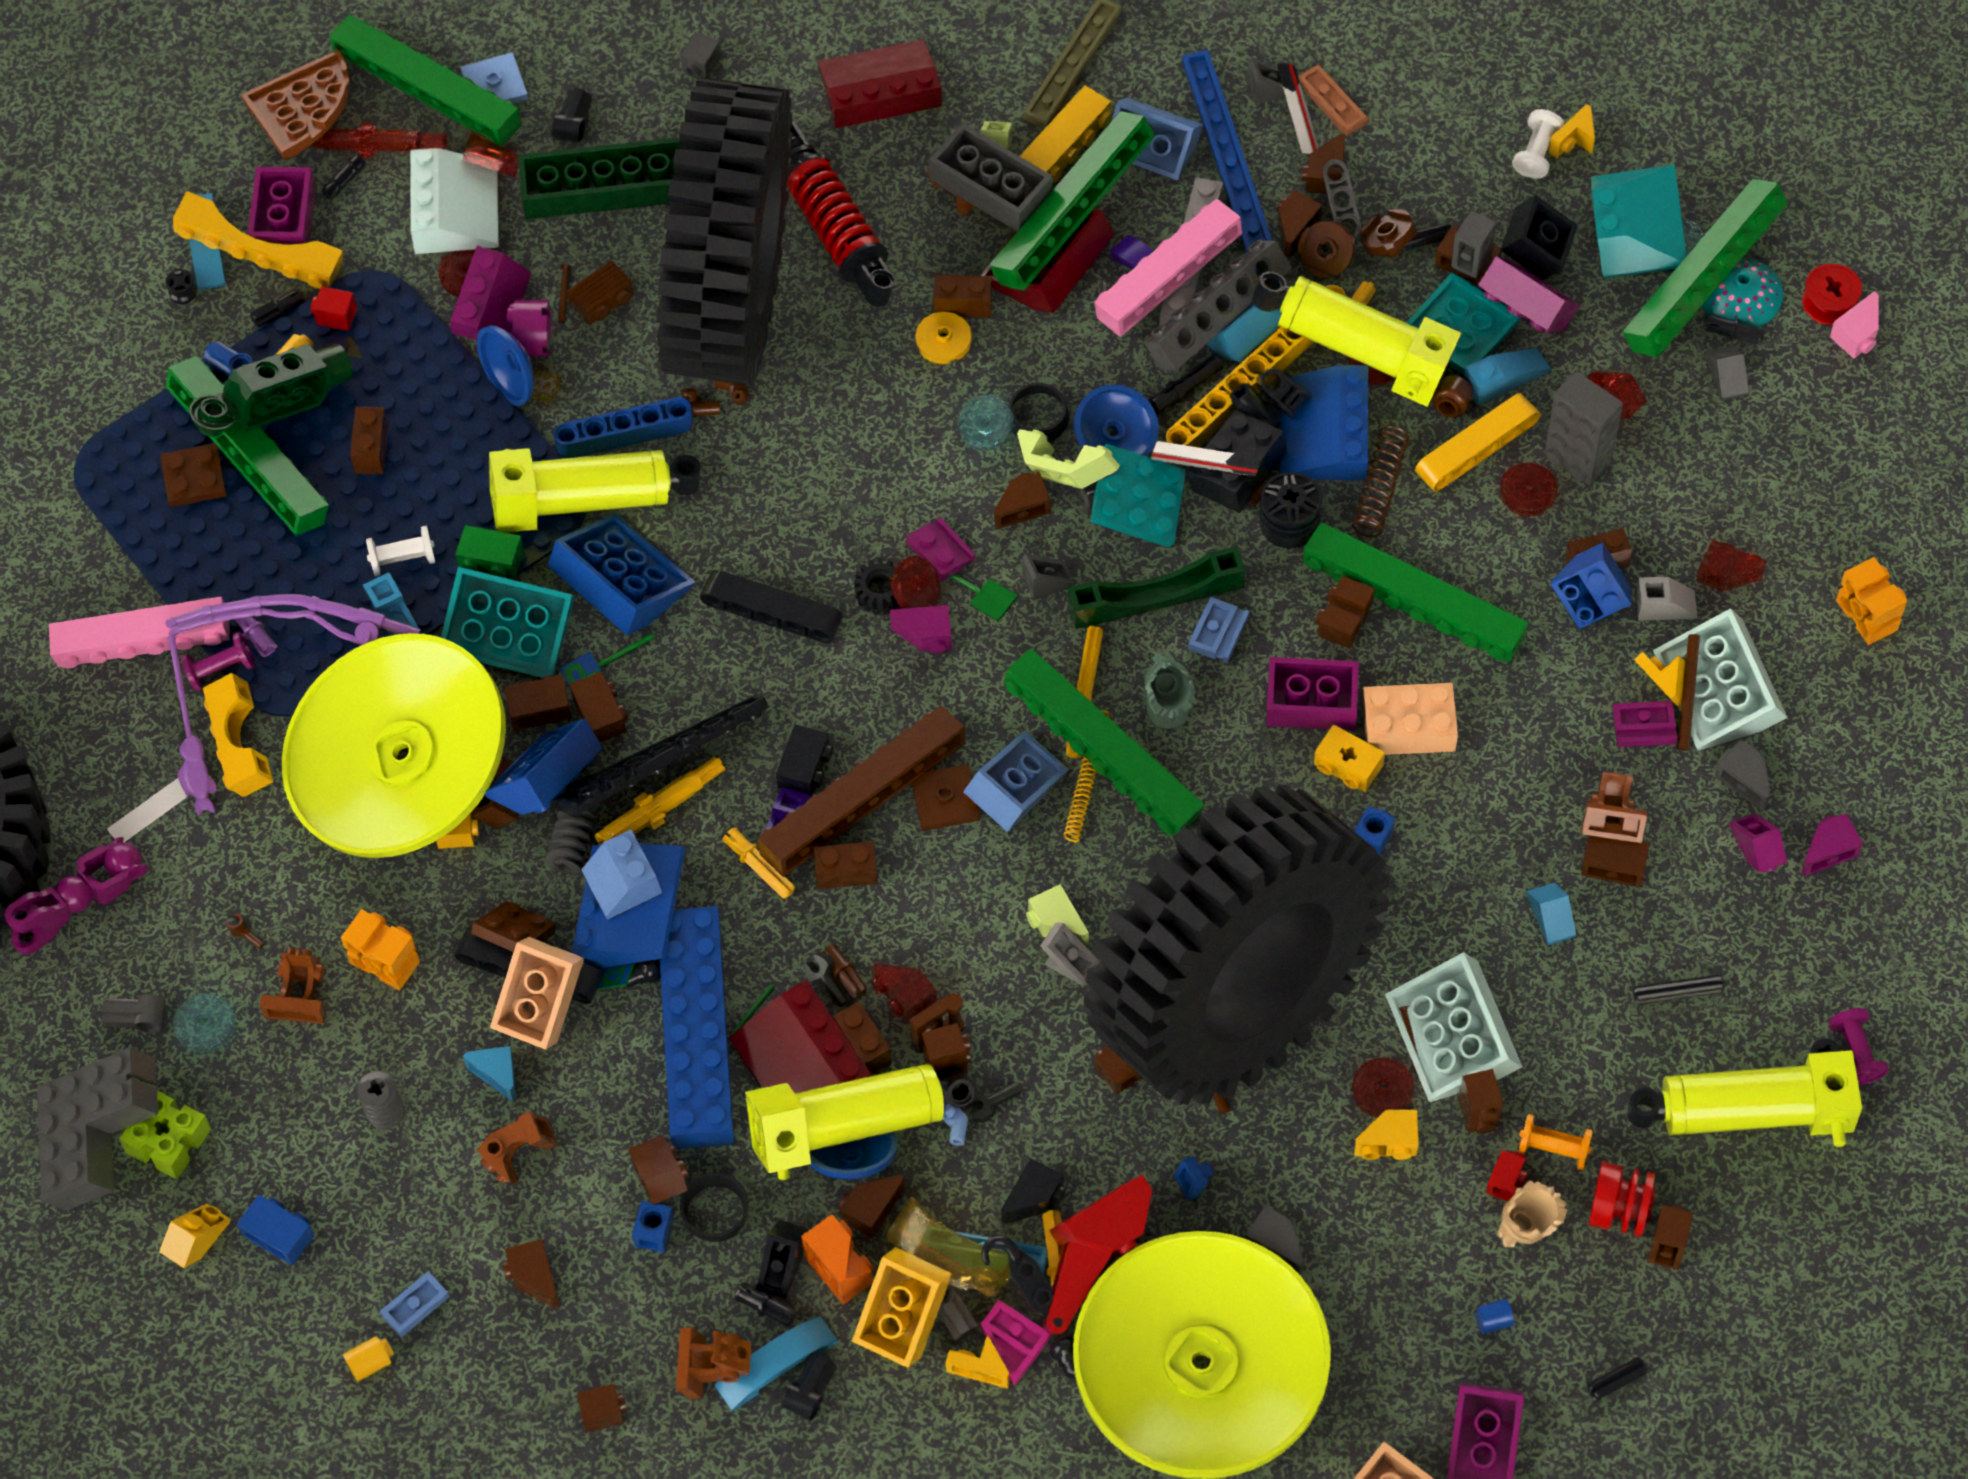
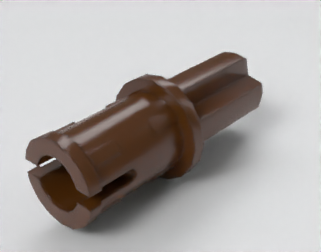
[822,944,867,999]

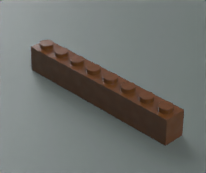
[758,706,966,877]

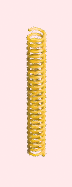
[1063,711,1111,843]

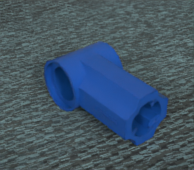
[202,341,253,377]

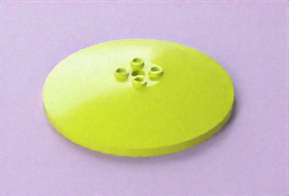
[282,633,506,858]
[1073,1231,1331,1479]

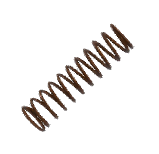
[1352,426,1410,537]

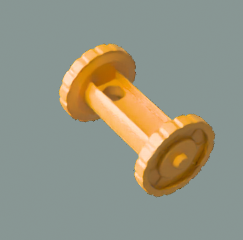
[1518,1114,1593,1170]

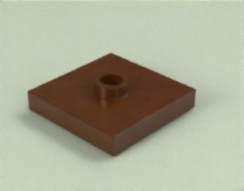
[912,764,980,831]

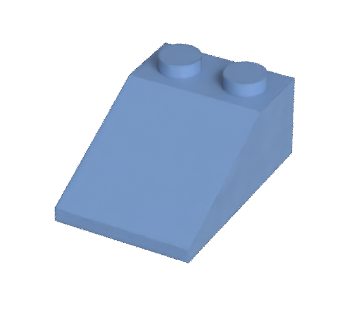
[963,730,1069,832]

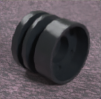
[1259,472,1322,549]

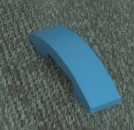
[189,193,226,290]
[363,572,422,636]
[715,1316,839,1412]

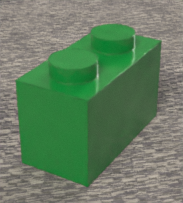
[455,525,524,580]

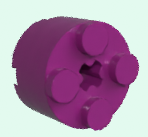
[507,300,551,357]

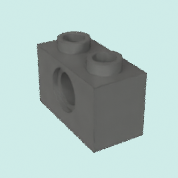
[1451,210,1496,278]

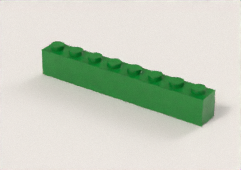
[329,14,522,147]
[989,111,1155,291]
[1622,179,1788,357]
[165,356,328,536]
[1303,522,1529,663]
[1003,648,1205,836]

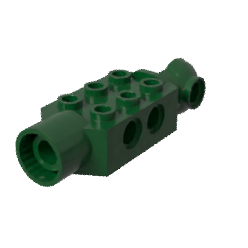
[189,344,352,436]

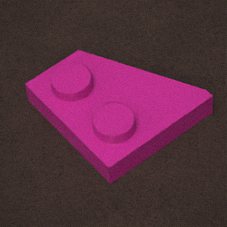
[981,1300,1051,1386]

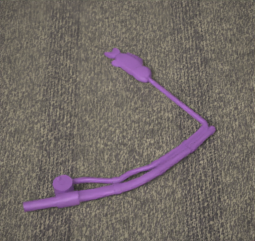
[165,594,421,815]

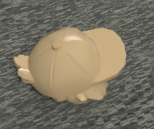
[1497,1181,1567,1248]

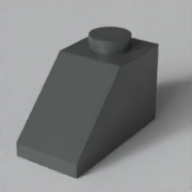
[1715,739,1770,811]
[1245,1205,1304,1276]

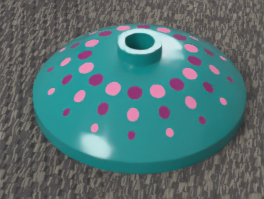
[1702,257,1783,327]

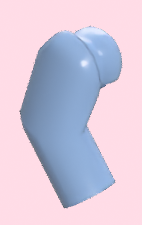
[942,1103,968,1146]

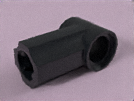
[552,88,592,143]
[1229,383,1283,427]
[781,1353,837,1421]

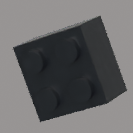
[1500,195,1578,280]

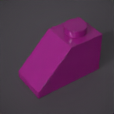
[890,605,952,653]
[1728,813,1787,872]
[1801,813,1863,877]

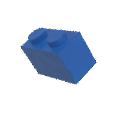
[237,1194,314,1266]

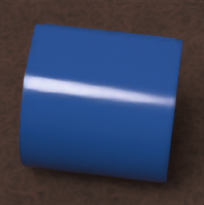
[1474,1299,1514,1334]

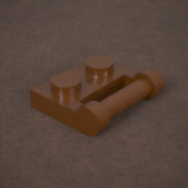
[910,994,964,1053]

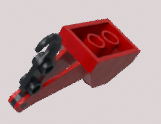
[981,1174,1152,1335]

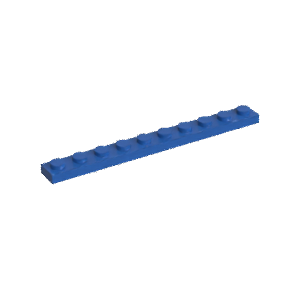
[1181,50,1272,273]

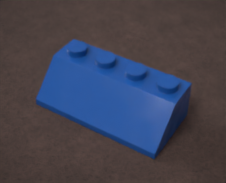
[485,718,603,815]

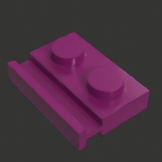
[906,516,976,581]
[1612,701,1678,747]

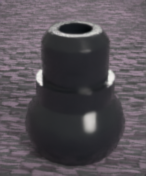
[627,960,661,987]
[1049,1336,1075,1378]

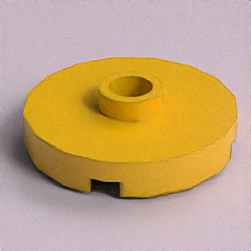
[915,312,972,364]

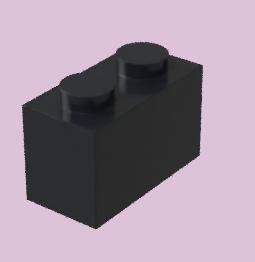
[776,724,833,797]

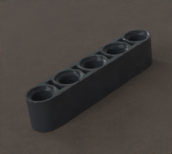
[700,570,843,644]
[454,927,603,1004]

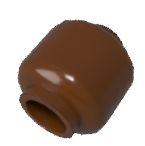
[1432,375,1473,418]

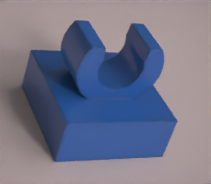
[1173,1156,1215,1201]

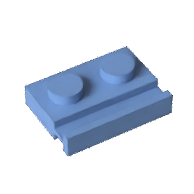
[1188,597,1250,664]

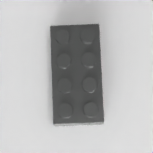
[929,122,1053,231]
[1544,371,1623,486]

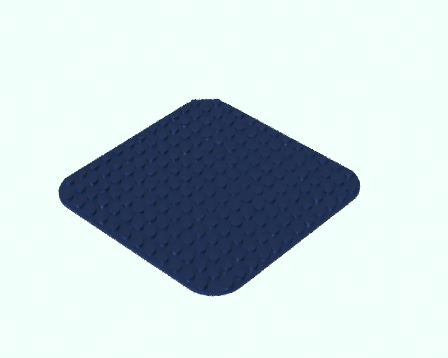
[74,271,586,717]

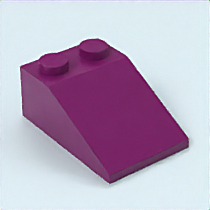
[1447,1382,1525,1479]

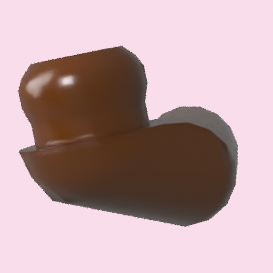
[714,380,749,405]
[682,388,720,416]

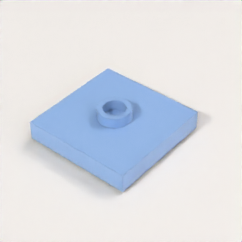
[460,52,528,103]

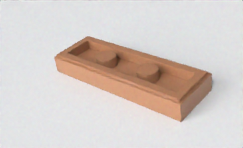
[1298,64,1369,137]

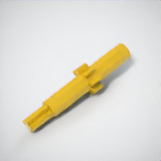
[595,756,725,845]

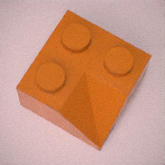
[802,1214,874,1305]

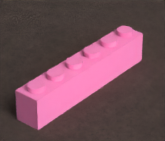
[1094,198,1242,337]
[49,597,231,668]

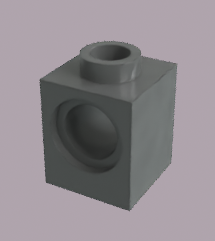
[680,31,722,78]

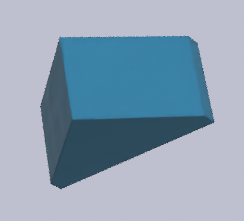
[1526,883,1576,945]
[463,1046,517,1102]

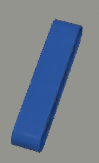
[554,397,693,459]

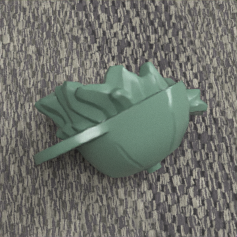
[1144,653,1197,729]

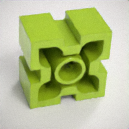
[119,1090,211,1180]

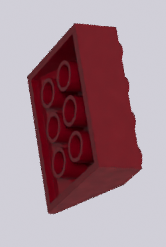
[817,39,942,129]
[981,209,1114,313]
[729,980,871,1093]

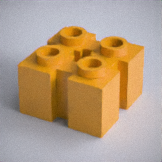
[1836,557,1907,645]
[341,909,420,991]

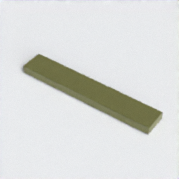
[1022,0,1123,129]

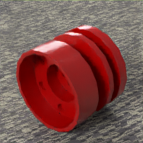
[1588,1162,1656,1237]

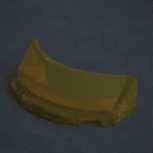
[886,1197,1011,1297]

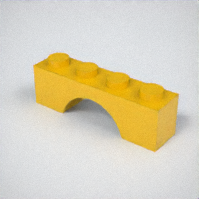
[203,673,273,797]

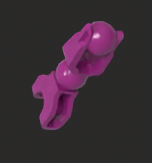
[5,837,149,955]

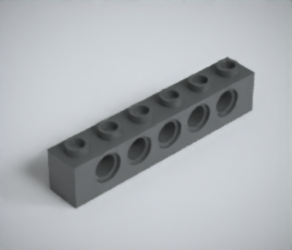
[1144,239,1292,371]

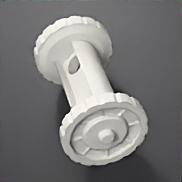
[1512,109,1564,179]
[366,526,435,576]

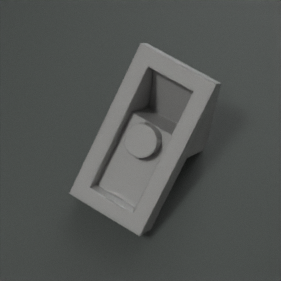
[1040,923,1100,985]

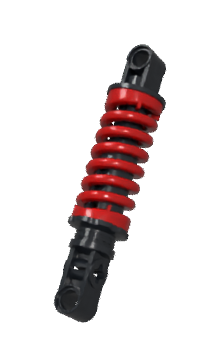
[787,120,895,307]

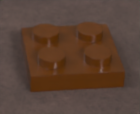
[160,443,227,508]
[471,901,557,952]

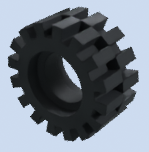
[854,558,907,615]

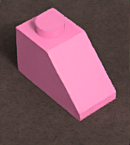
[1830,291,1879,359]

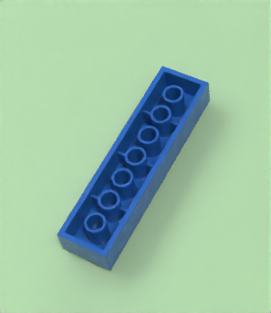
[660,906,735,1149]

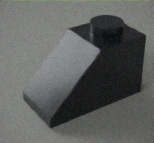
[1001,1158,1066,1224]
[756,1220,809,1299]

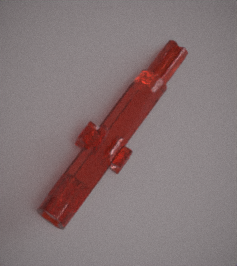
[312,123,448,158]

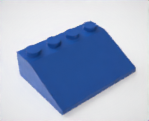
[1279,365,1368,481]
[547,513,695,636]
[572,843,685,969]

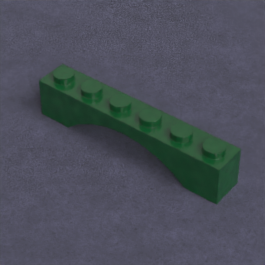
[1068,546,1245,629]

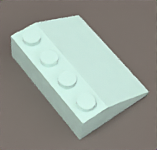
[411,148,499,254]
[1653,608,1788,750]
[1385,952,1522,1102]

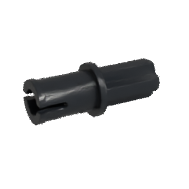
[250,287,305,327]
[1706,314,1764,345]
[735,1282,797,1326]

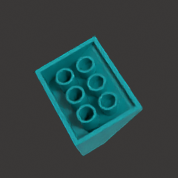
[441,567,575,678]

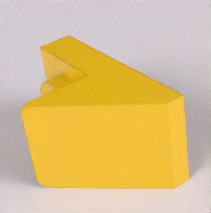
[1549,104,1595,159]
[1634,652,1686,708]
[946,1336,1010,1389]

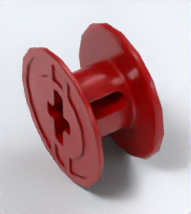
[1802,263,1862,325]

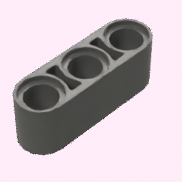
[1323,159,1361,240]

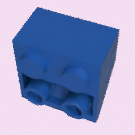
[1551,542,1631,629]

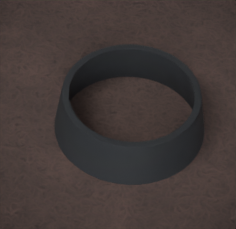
[1007,383,1069,442]
[680,1172,749,1242]

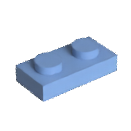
[379,1271,450,1338]

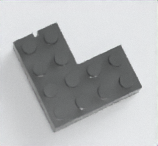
[37,1047,158,1210]

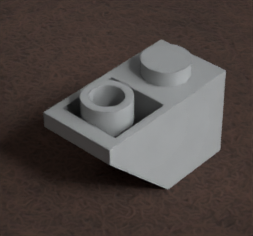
[1635,577,1697,621]

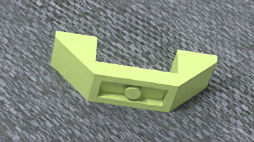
[1017,429,1120,489]

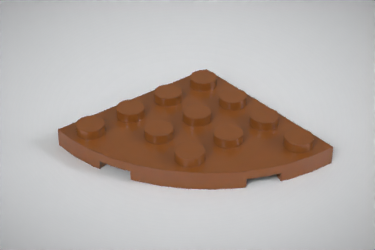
[241,50,350,160]

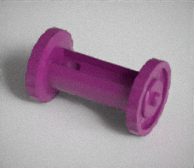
[181,632,255,691]
[1828,1008,1889,1085]

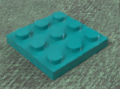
[1406,273,1520,375]
[1090,443,1186,548]

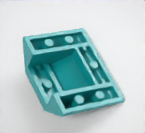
[1591,164,1686,279]

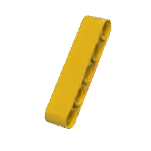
[1415,393,1541,492]

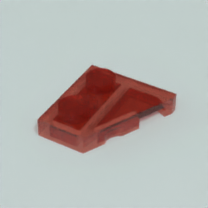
[462,132,519,177]

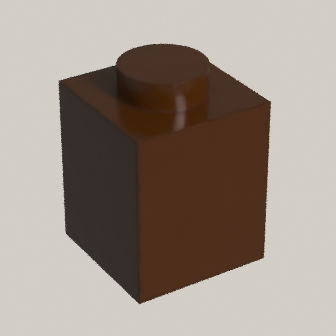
[577,1384,628,1433]

